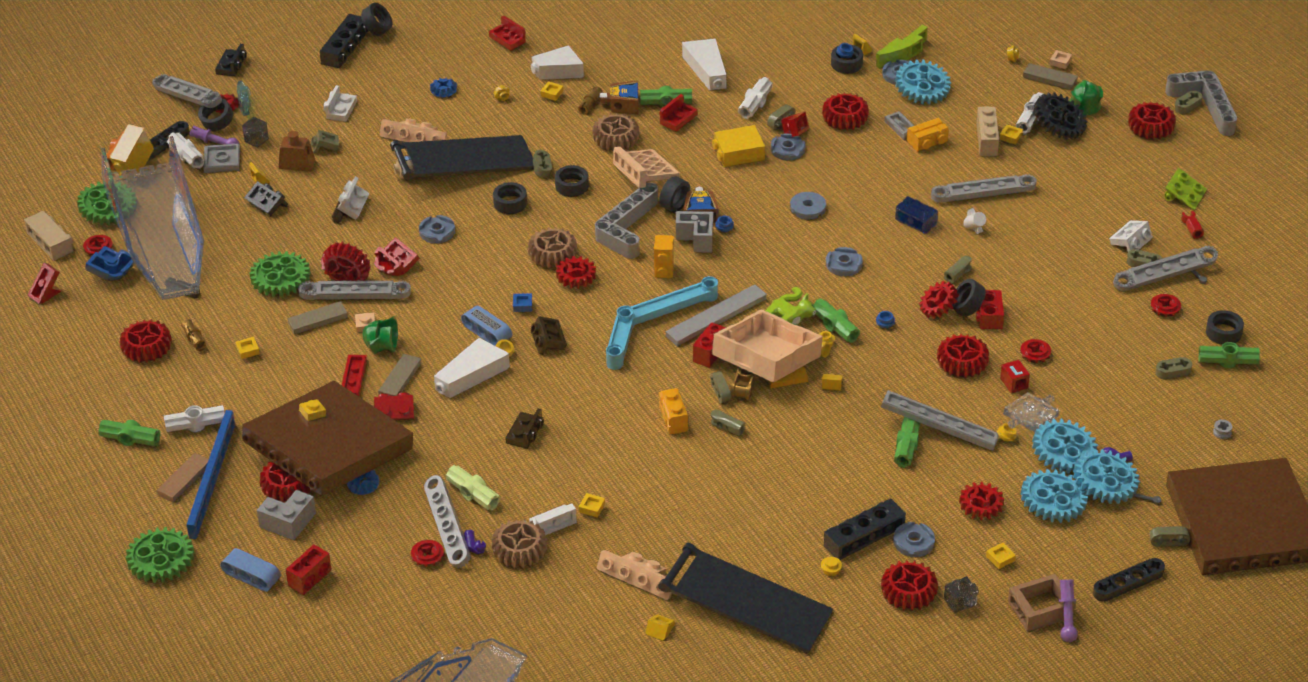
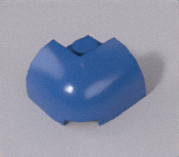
[85,246,138,281]

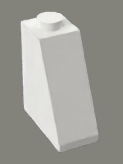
[531,45,584,79]

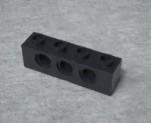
[320,14,369,68]
[824,498,906,560]

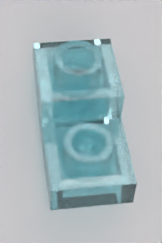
[237,80,251,116]

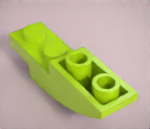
[876,25,928,68]

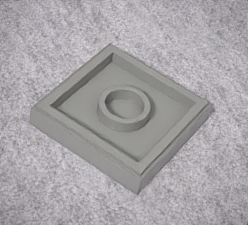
[203,144,240,173]

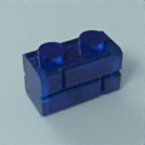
[895,196,938,234]

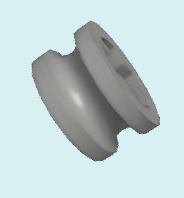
[1213,420,1233,439]

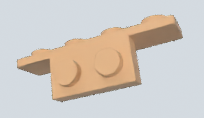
[380,119,447,142]
[597,550,675,600]

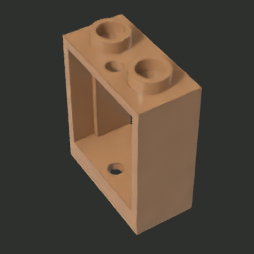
[1008,574,1076,632]

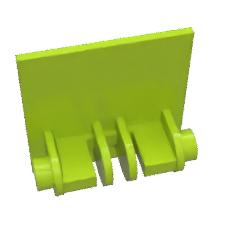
[1164,167,1207,210]

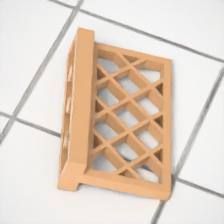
[613,147,680,188]

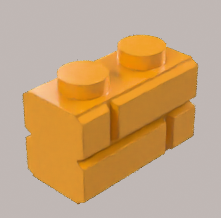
[907,118,949,152]
[654,235,674,278]
[659,388,688,435]

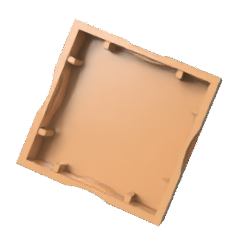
[712,309,823,382]

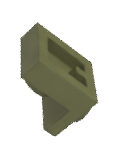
[311,130,339,154]

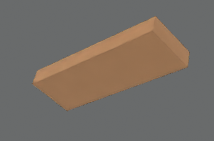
[157,453,209,502]

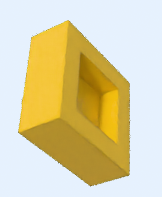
[540,82,564,101]
[999,125,1023,145]
[235,337,260,359]
[299,399,326,421]
[579,493,605,518]
[986,543,1016,569]

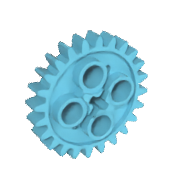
[895,59,951,105]
[1032,418,1098,474]
[1073,449,1140,504]
[1020,469,1088,523]

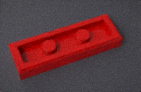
[341,354,368,397]

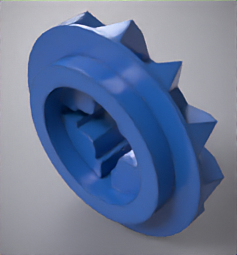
[430,77,457,97]
[347,470,379,495]

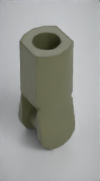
[944,256,972,283]
[711,410,745,436]

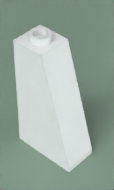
[682,39,726,90]
[434,338,510,398]

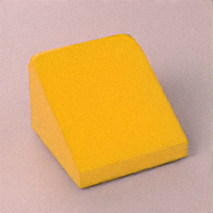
[853,34,872,56]
[249,162,270,185]
[822,374,843,391]
[646,614,676,640]

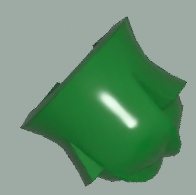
[1069,80,1103,115]
[362,316,398,354]

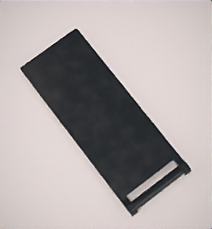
[390,135,534,180]
[658,542,833,653]

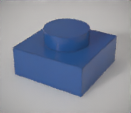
[513,293,532,312]

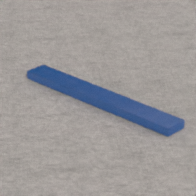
[186,410,236,539]

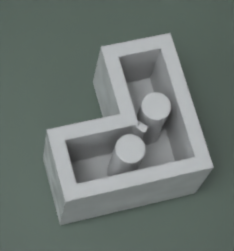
[676,211,713,253]
[257,490,316,540]

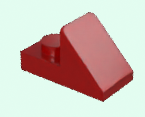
[781,111,810,137]
[27,263,61,304]

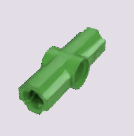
[640,86,692,107]
[813,298,860,343]
[1198,342,1260,368]
[894,417,921,468]
[98,420,161,446]

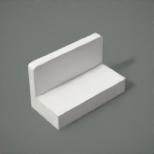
[530,504,577,535]

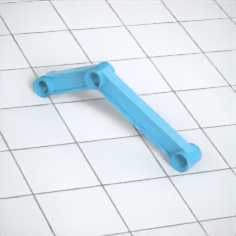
[606,276,718,370]

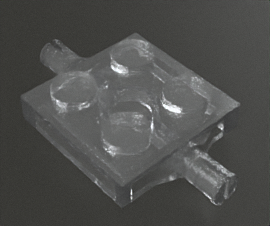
[1003,392,1060,432]

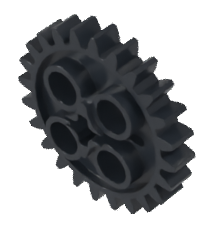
[1033,92,1088,140]

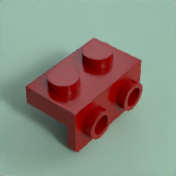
[488,15,526,51]
[659,94,698,132]
[374,392,414,421]

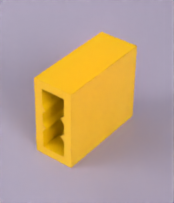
[110,124,154,182]
[712,125,765,167]

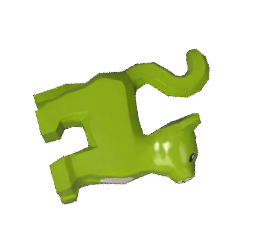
[765,287,816,325]

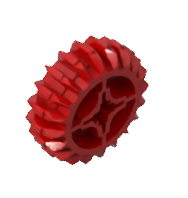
[822,92,869,130]
[1128,101,1176,140]
[320,241,371,281]
[119,319,172,363]
[937,333,989,378]
[259,462,311,503]
[881,559,938,611]

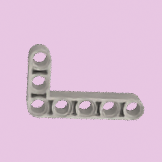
[1165,71,1237,136]
[595,183,658,259]

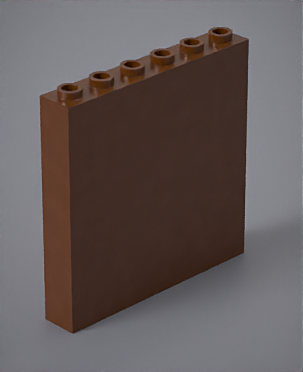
[242,381,413,496]
[1166,458,1308,575]

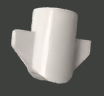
[964,208,986,234]

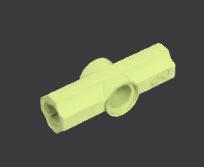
[446,465,500,511]

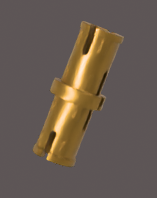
[578,86,603,115]
[181,319,206,350]

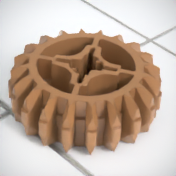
[592,113,640,151]
[528,227,577,269]
[491,518,547,569]

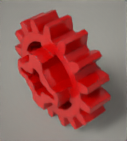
[556,256,596,289]
[919,281,959,319]
[959,482,1004,520]

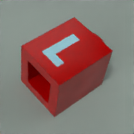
[1000,359,1030,393]

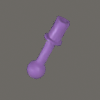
[190,126,239,145]
[1059,580,1078,642]

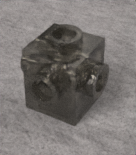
[242,116,269,148]
[944,576,979,613]

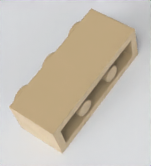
[976,106,999,156]
[24,211,73,261]

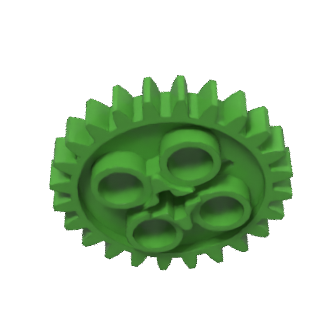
[77,181,137,226]
[249,251,311,297]
[125,527,195,583]

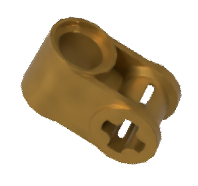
[730,367,755,401]

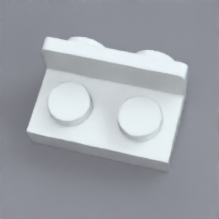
[324,85,357,122]
[337,176,370,220]
[1109,220,1153,252]

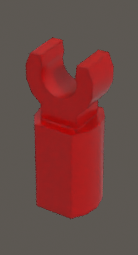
[1181,211,1204,239]

